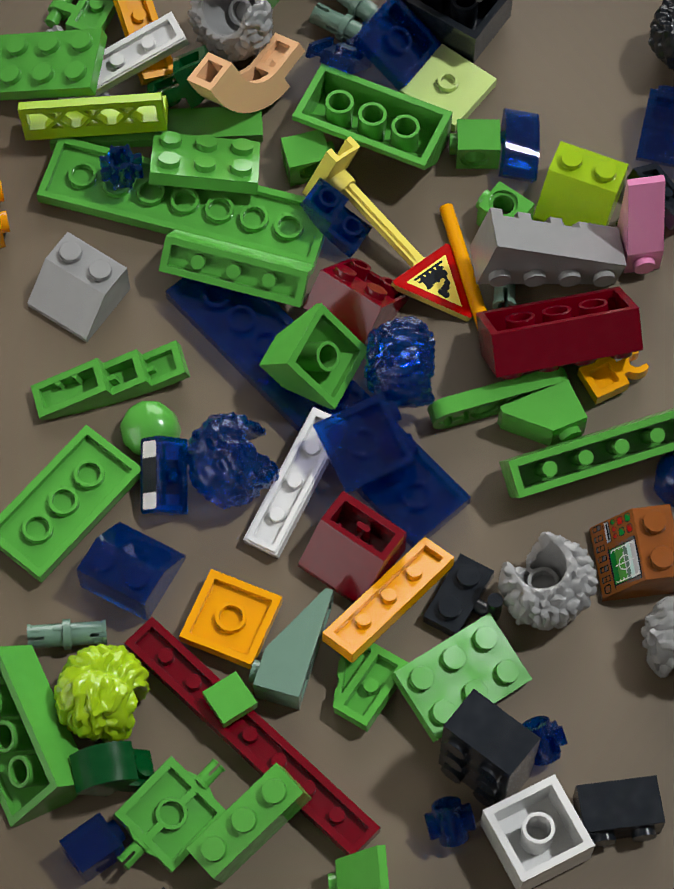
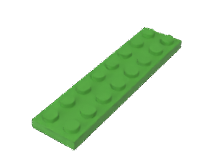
[36,138,334,269]

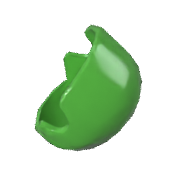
[120,401,181,456]

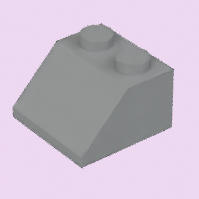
[27,232,130,342]

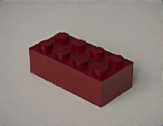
[476,286,643,379]

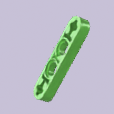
[427,367,570,429]

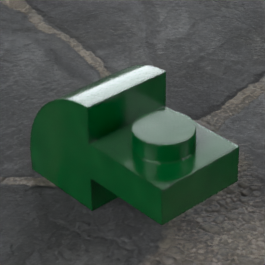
[147,45,208,109]
[69,741,154,797]

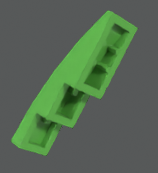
[31,340,190,421]

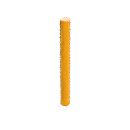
[439,203,487,330]

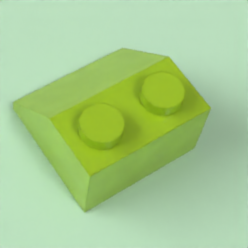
[533,141,629,226]

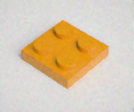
[179,569,283,670]

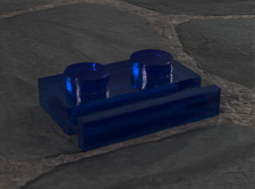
[305,36,375,75]

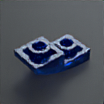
[499,108,540,183]
[300,177,372,258]

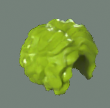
[54,644,150,743]

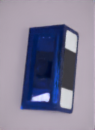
[141,436,188,515]

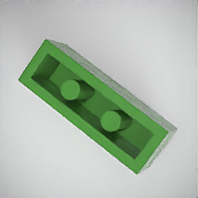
[186,763,312,883]

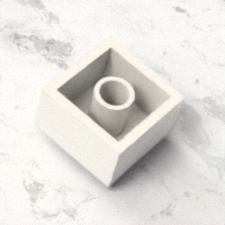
[480,774,595,889]

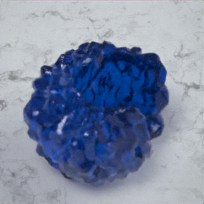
[364,316,436,409]
[185,412,280,509]

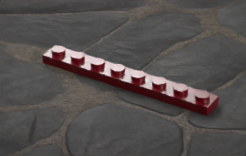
[124,617,381,855]

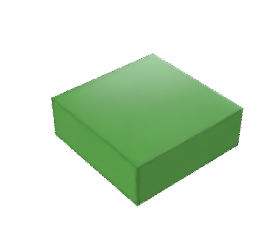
[202,671,258,728]

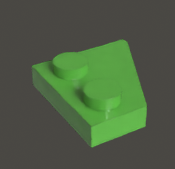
[333,643,409,732]

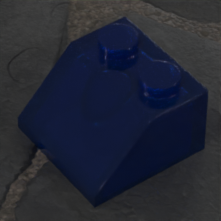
[76,521,186,621]

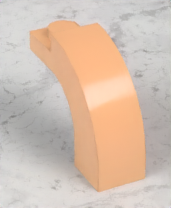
[187,33,305,113]

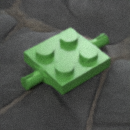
[113,756,226,873]

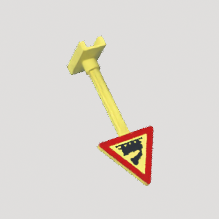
[302,136,473,322]

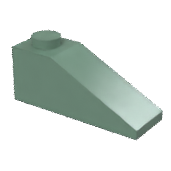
[248,588,333,710]

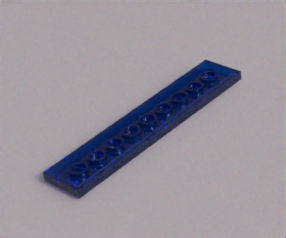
[165,277,471,548]

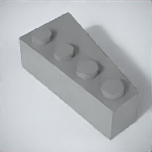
[470,207,627,287]

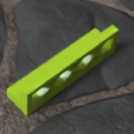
[18,92,168,141]

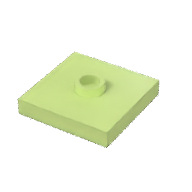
[399,43,497,133]

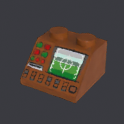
[589,504,674,602]

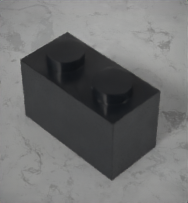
[573,775,665,847]

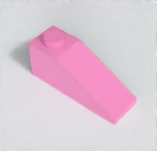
[617,175,665,274]

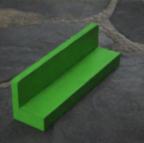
[158,230,315,307]

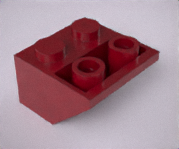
[303,258,410,345]
[298,491,407,603]

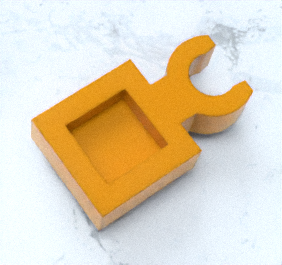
[577,351,649,404]

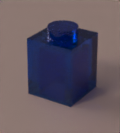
[59,812,127,883]

